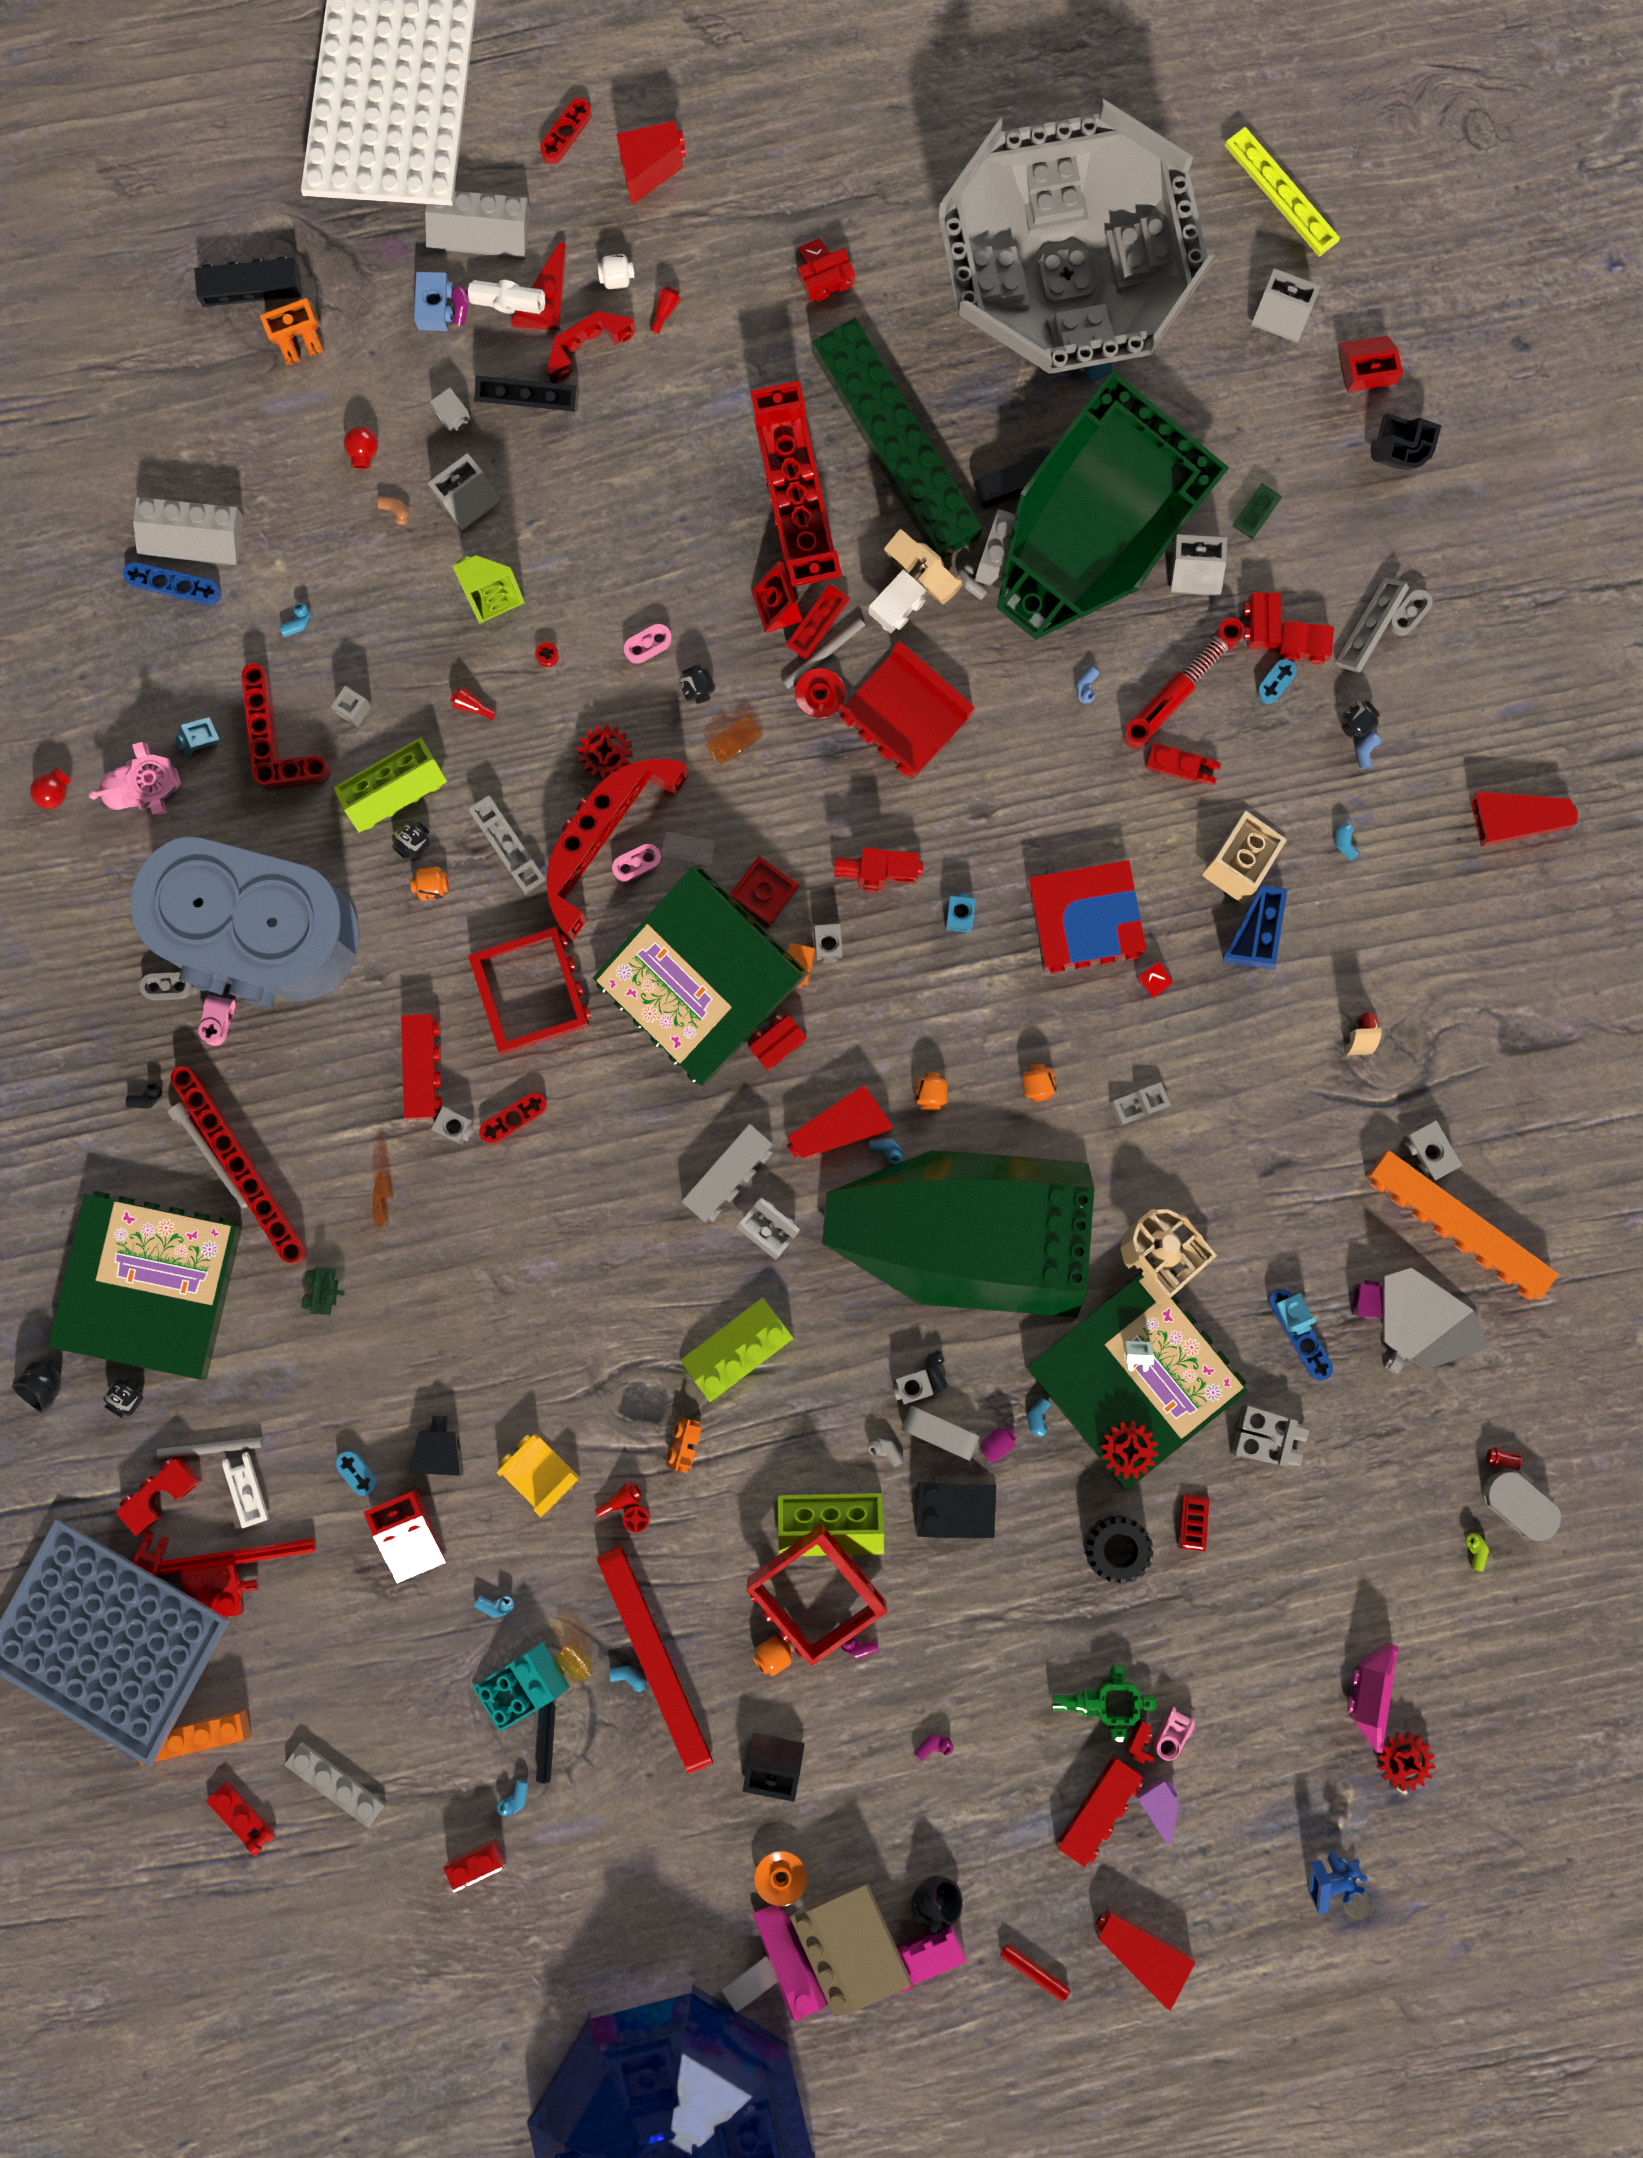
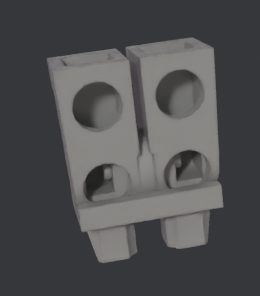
[1231,1405,1309,1467]

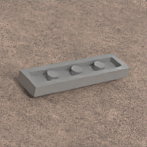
[1336,577,1409,673]
[284,1742,386,1828]

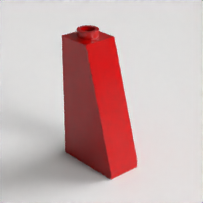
[1469,792,1578,847]
[786,1085,893,1160]
[1094,1909,1196,2011]

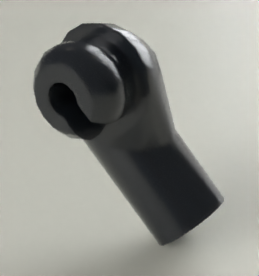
[926,1350,948,1391]

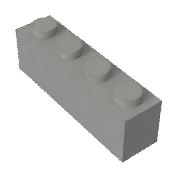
[682,1124,774,1223]

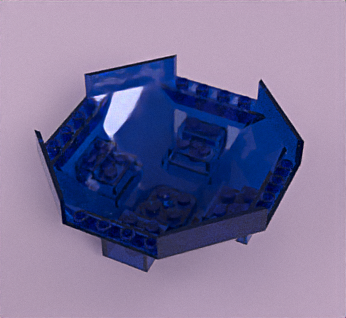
[527,1985,815,2158]

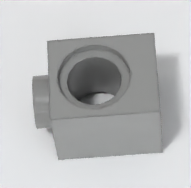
[430,387,471,434]
[331,686,372,727]
[815,924,842,963]
[431,1107,475,1145]
[892,1369,934,1404]

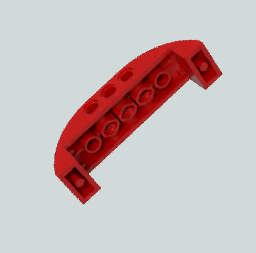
[750,380,842,587]
[547,759,689,941]

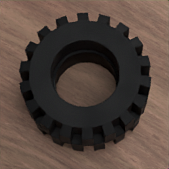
[1084,1515,1154,1584]

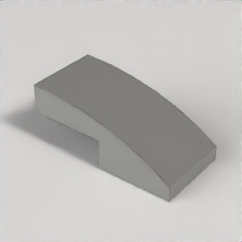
[1110,1082,1171,1126]
[720,1956,777,2013]

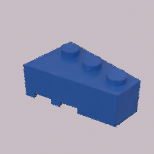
[1224,886,1287,970]

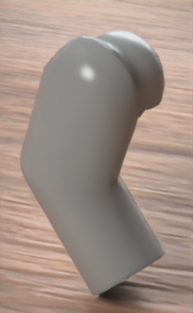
[868,1438,905,1468]

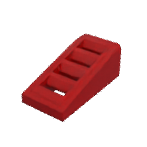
[1177,1494,1210,1552]

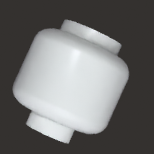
[598,254,635,289]

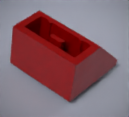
[1338,335,1403,393]

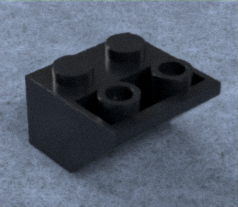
[742,1733,805,1802]

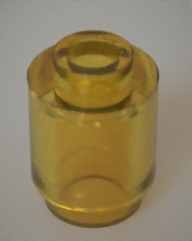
[555,1642,593,1683]

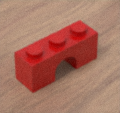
[115,1458,202,1536]

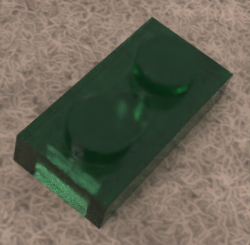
[1232,483,1282,540]

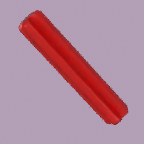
[1000,1944,1070,2002]

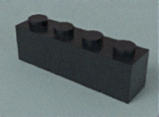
[194,256,302,307]
[474,375,579,412]

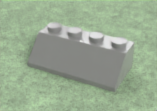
[425,191,531,258]
[133,497,244,566]

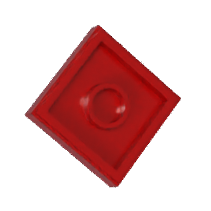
[729,856,800,927]

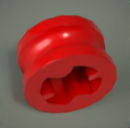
[535,642,559,667]

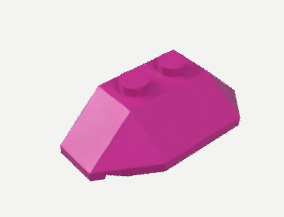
[1347,1642,1399,1753]

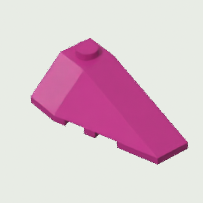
[752,1904,828,2021]

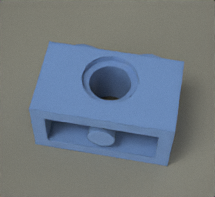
[414,272,454,331]

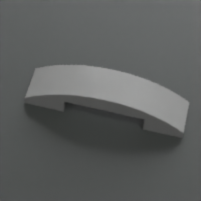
[468,795,546,894]

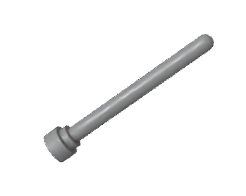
[167,1101,248,1208]

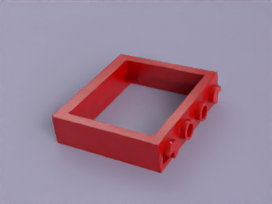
[468,927,591,1055]
[746,1524,887,1666]

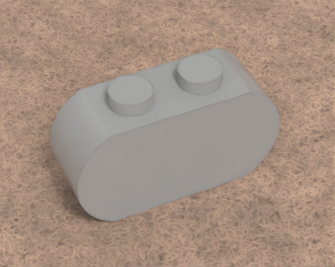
[975,509,1016,589]
[1482,1471,1561,1541]

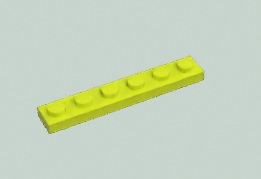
[1225,127,1340,257]

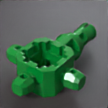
[1052,1665,1156,1742]

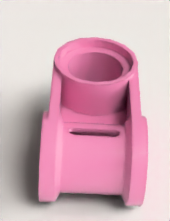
[198,994,236,1046]
[1153,1706,1196,1761]

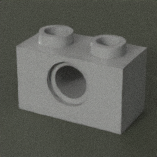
[1404,1120,1462,1181]

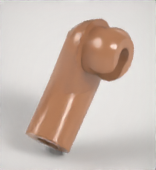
[378,496,410,525]

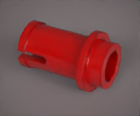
[1486,1447,1522,1471]

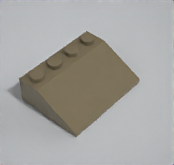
[790,1883,913,2017]

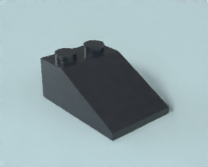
[916,1481,996,1538]

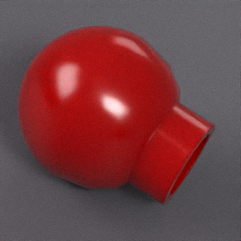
[343,426,379,469]
[30,768,71,809]

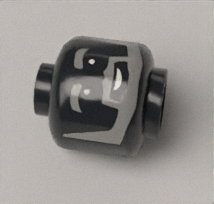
[679,665,716,704]
[1341,701,1380,739]
[392,821,430,859]
[103,1378,144,1418]

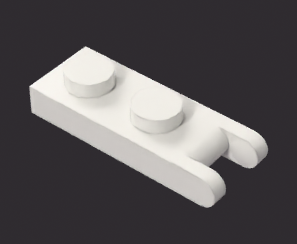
[222,1452,269,1528]

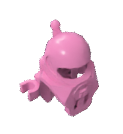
[89,742,181,816]

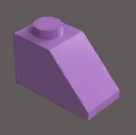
[1136,1777,1179,1845]

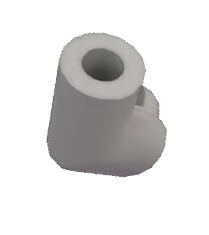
[958,564,988,600]

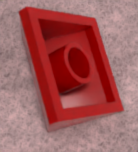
[751,561,802,633]

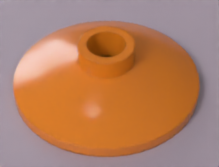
[754,1851,808,1906]

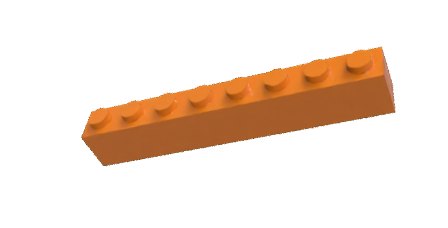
[1366,1150,1559,1300]

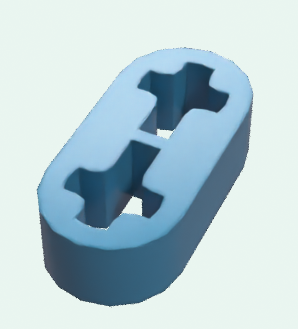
[1257,659,1297,704]
[336,1451,377,1496]

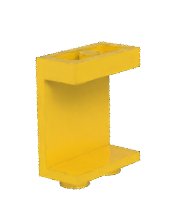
[496,1434,580,1517]

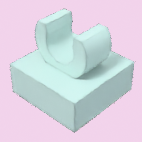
[1124,1341,1154,1371]

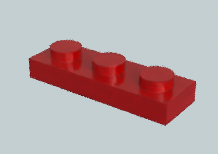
[786,584,850,661]

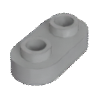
[1389,590,1433,636]
[139,972,193,1000]

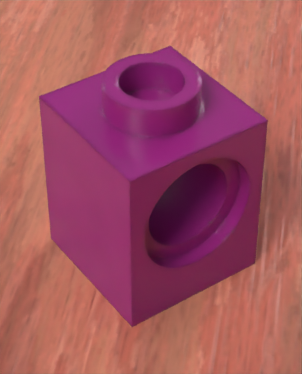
[1352,1280,1383,1319]

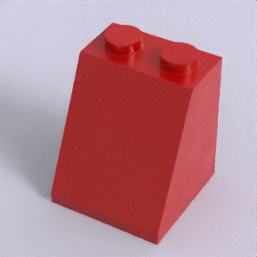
[616,121,686,204]

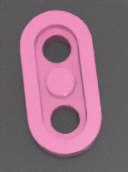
[624,624,672,663]
[612,844,661,882]

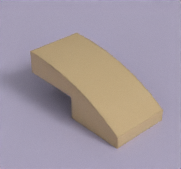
[1345,1028,1382,1056]

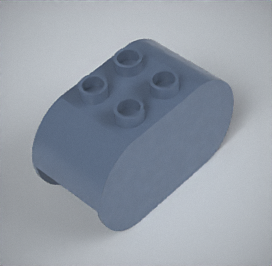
[131,837,360,1009]

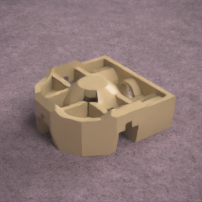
[884,529,963,605]
[1120,1209,1217,1305]

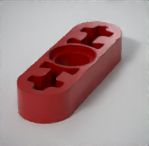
[540,98,592,164]
[479,1093,548,1144]

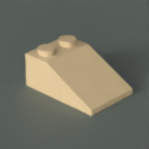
[1202,811,1287,904]

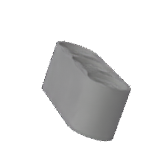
[901,1405,980,1461]

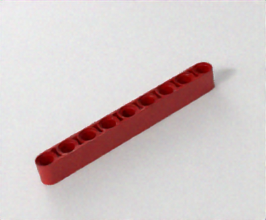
[170,1066,307,1264]
[596,1546,714,1775]

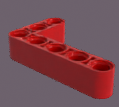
[241,663,331,790]

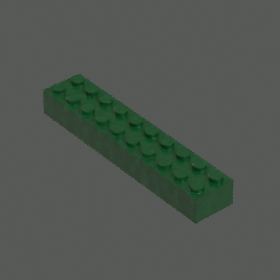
[812,317,982,560]

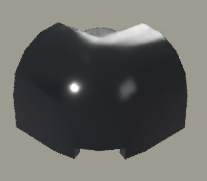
[1371,413,1442,470]

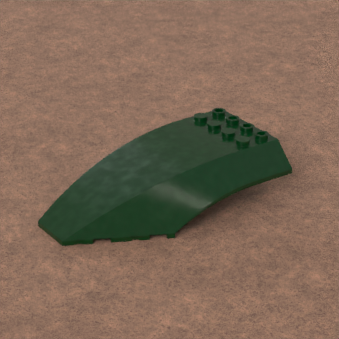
[996,370,1230,640]
[822,1150,1095,1318]

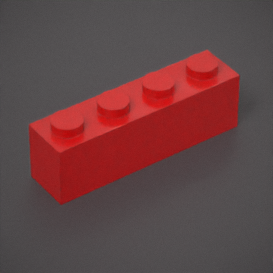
[401,1014,443,1120]
[1055,1754,1143,1867]

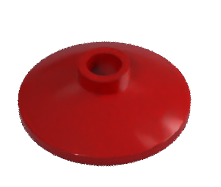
[795,668,845,718]

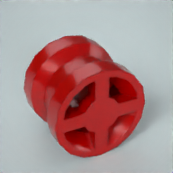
[623,1505,650,1533]

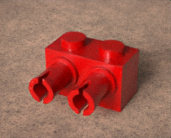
[834,847,889,893]

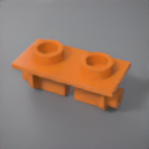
[666,1416,702,1473]

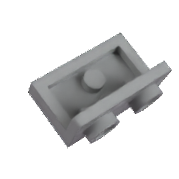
[736,1197,800,1260]

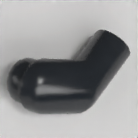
[126,1083,162,1109]

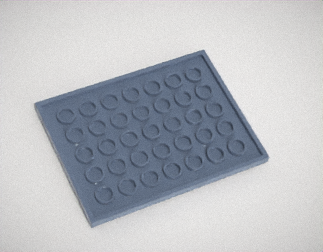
[0,1520,230,1766]

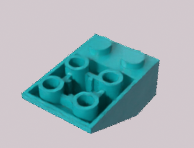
[472,1642,570,1732]

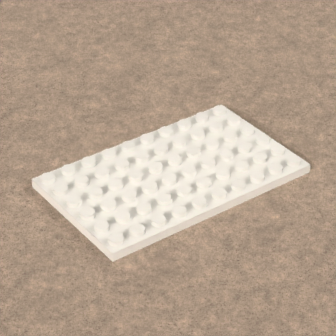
[301,0,477,206]

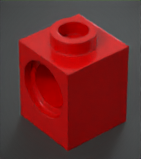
[886,851,924,883]

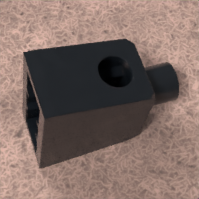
[410,1415,463,1476]

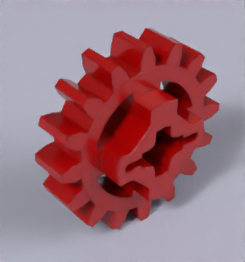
[577,724,633,780]
[1100,1421,1158,1479]
[1376,1731,1436,1792]

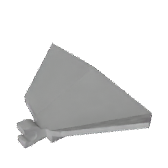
[1383,1267,1489,1374]

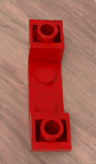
[547,311,636,383]

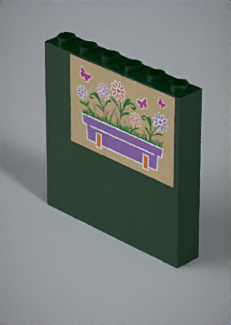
[593,865,809,1086]
[48,1191,242,1380]
[1025,1271,1248,1490]

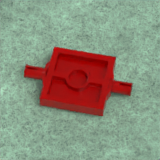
[180,1561,258,1617]

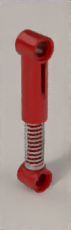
[1123,618,1244,749]

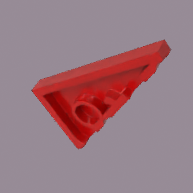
[511,242,566,330]

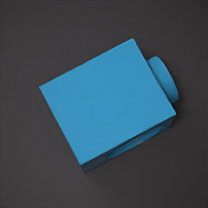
[946,893,976,933]

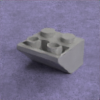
[1251,268,1321,343]
[427,453,502,532]
[1170,534,1227,596]

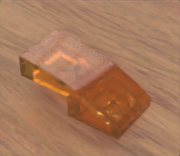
[705,715,764,765]
[373,1171,394,1228]

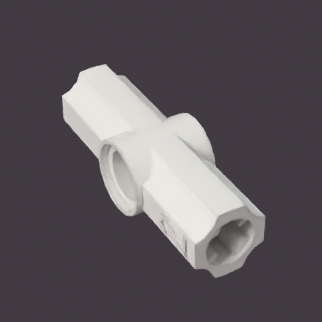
[468,280,545,314]

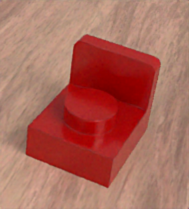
[1125,1719,1155,1763]

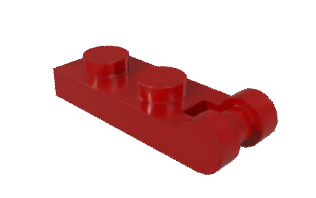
[205,1781,276,1856]

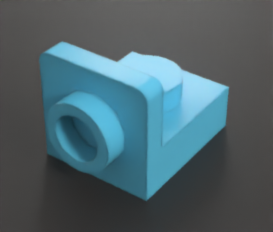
[176,717,219,757]
[1275,1293,1316,1335]

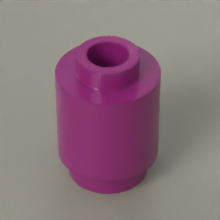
[978,1426,1017,1464]

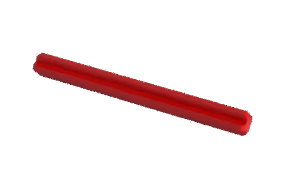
[159,1538,316,1576]

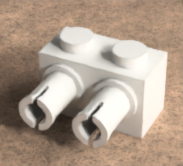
[868,570,926,633]

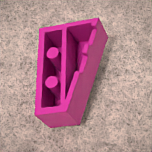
[897,1925,967,1992]

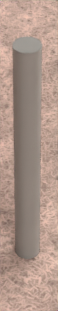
[782,618,865,689]
[156,1437,263,1459]

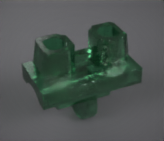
[301,1267,345,1315]

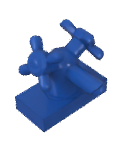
[1308,1851,1367,1915]

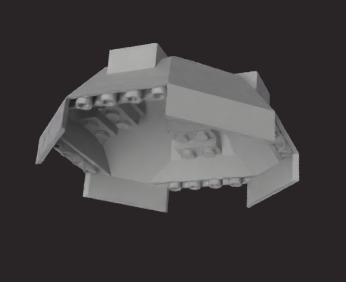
[939,98,1215,374]

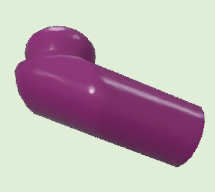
[451,286,469,325]
[841,1637,879,1659]
[913,1735,954,1762]

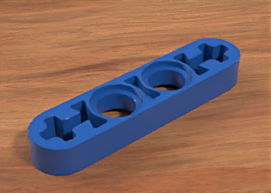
[123,562,221,605]
[1268,1289,1333,1380]

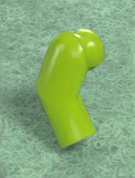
[1465,1533,1489,1572]

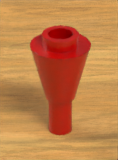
[650,286,682,335]
[450,686,497,721]
[595,1481,642,1518]

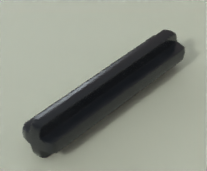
[536,1703,556,1784]

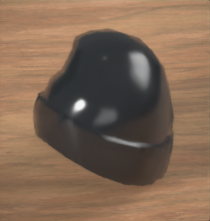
[12,1361,61,1413]
[911,1876,963,1935]

